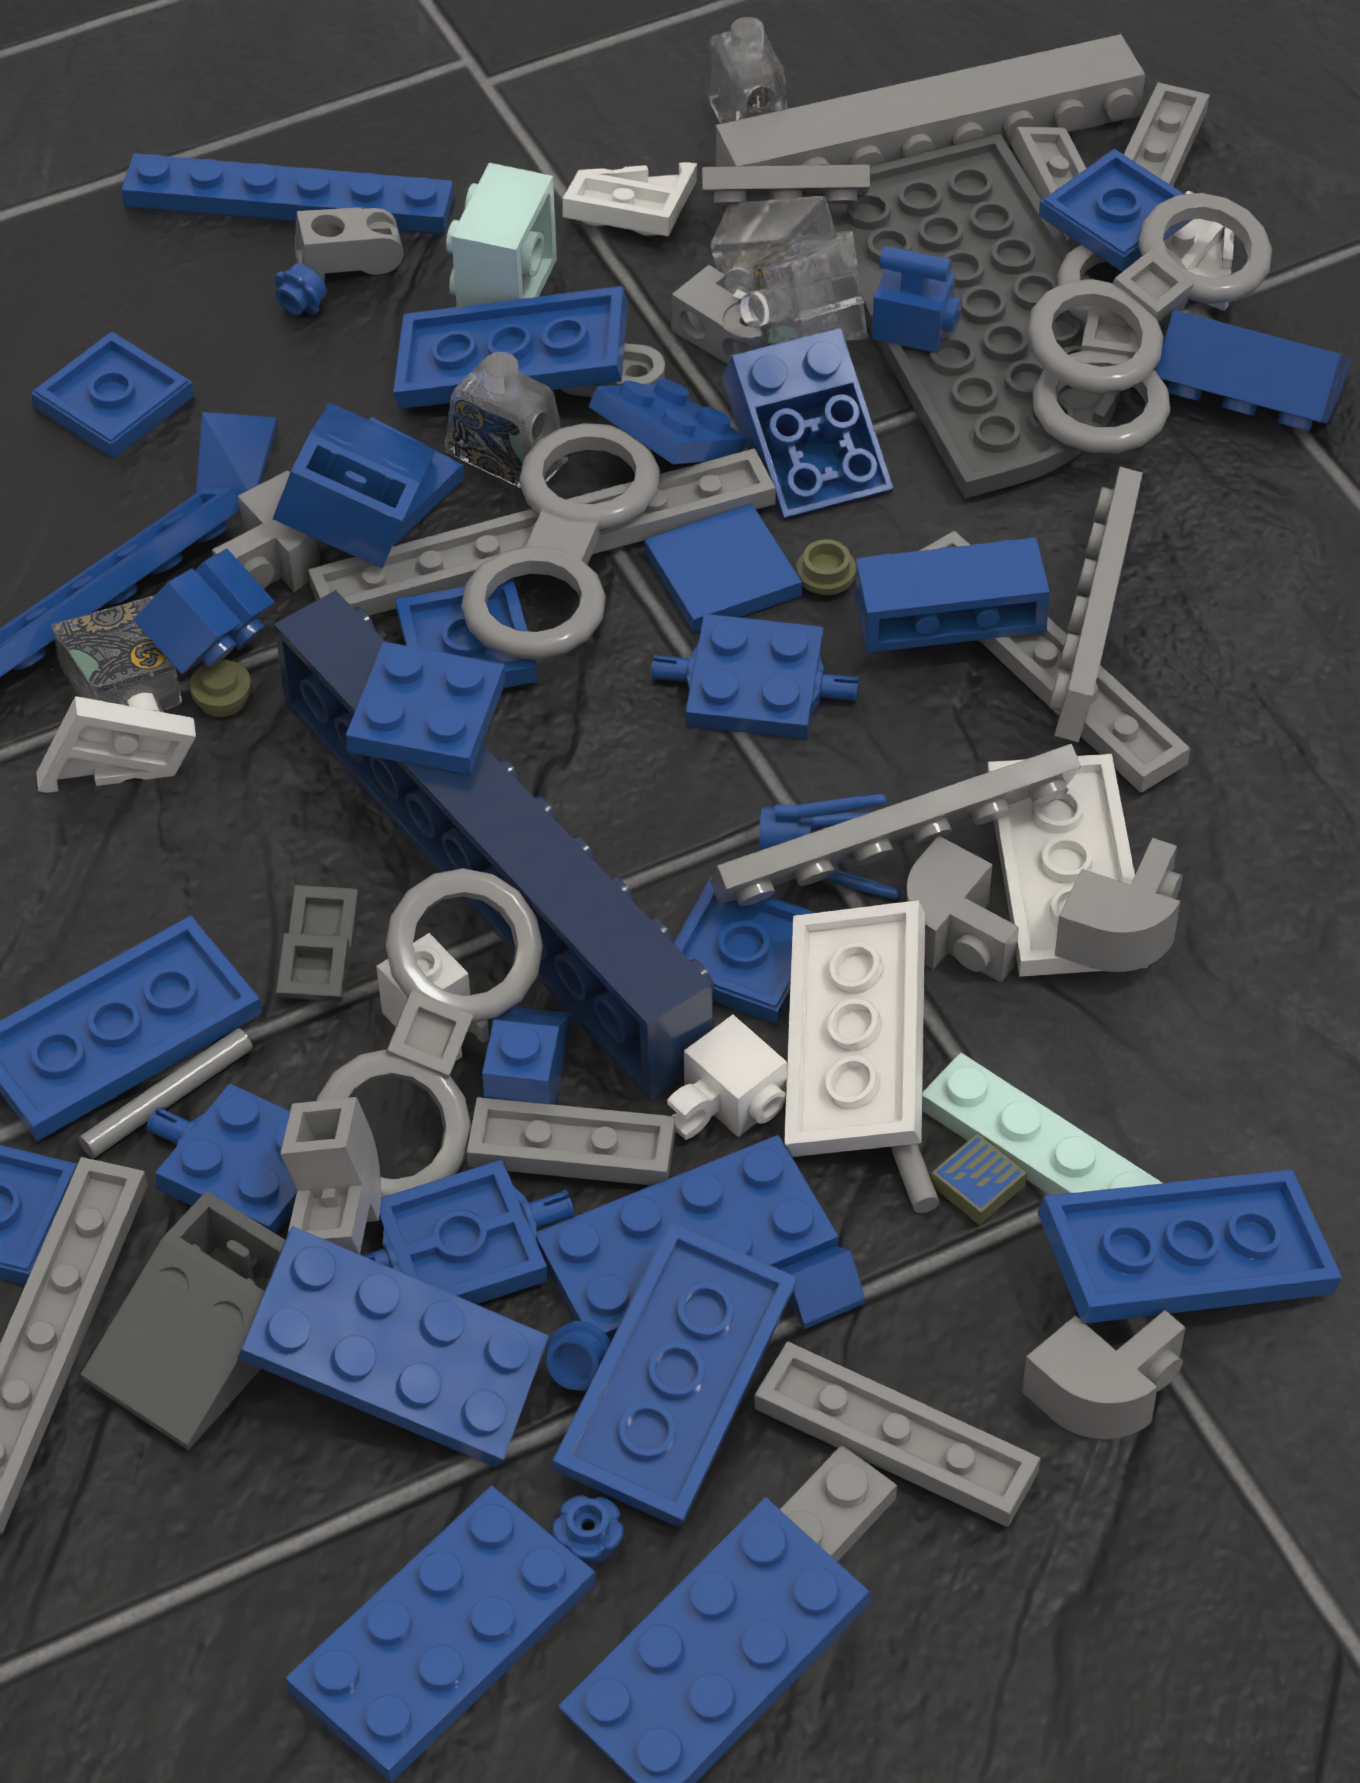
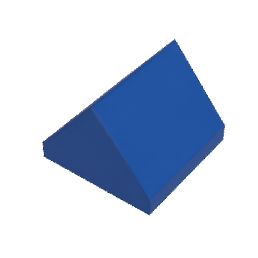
[780,1246,865,1330]

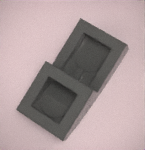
[276,885,361,1001]

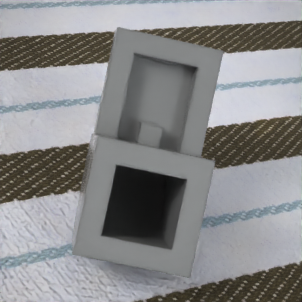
[212,471,321,592]
[906,835,1019,983]
[1055,838,1182,972]
[280,1097,381,1255]
[1022,1310,1185,1439]

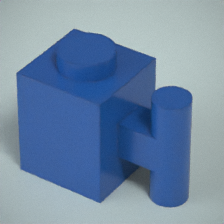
[872,245,962,353]

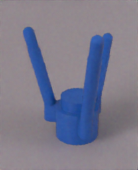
[759,794,901,900]

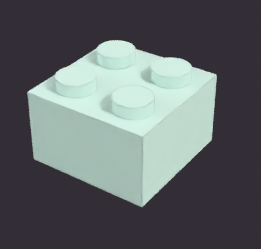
[446,163,557,307]

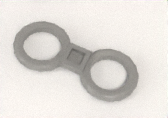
[1027,193,1272,393]
[1032,245,1188,454]
[461,423,660,660]
[316,868,543,1198]

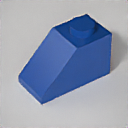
[482,1006,572,1105]

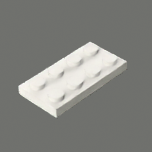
[987,754,1148,976]
[784,900,925,1157]

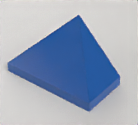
[196,412,278,501]

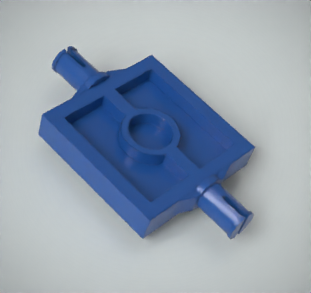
[651,614,860,739]
[147,1084,297,1234]
[363,1160,574,1304]

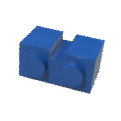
[133,549,275,674]

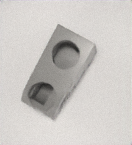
[295,207,404,282]
[671,265,772,364]

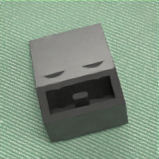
[80,1191,285,1450]

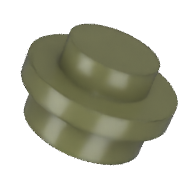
[796,539,856,595]
[190,660,251,717]

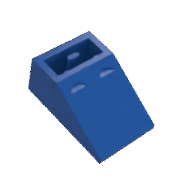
[721,328,894,520]
[272,402,436,569]

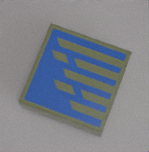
[931,1133,1027,1225]

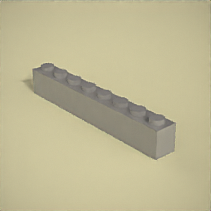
[716,34,1145,208]

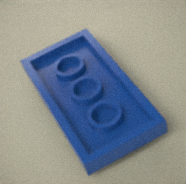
[393,286,628,409]
[0,915,262,1141]
[537,1135,839,1342]
[1037,1170,1342,1324]
[552,1221,798,1529]
[237,1226,549,1468]
[285,1485,596,1783]
[558,1497,873,1783]

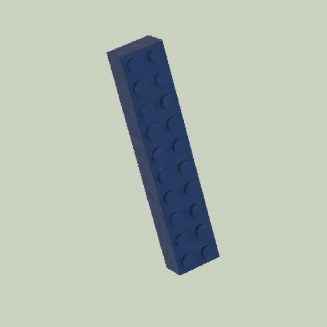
[274,590,715,1101]

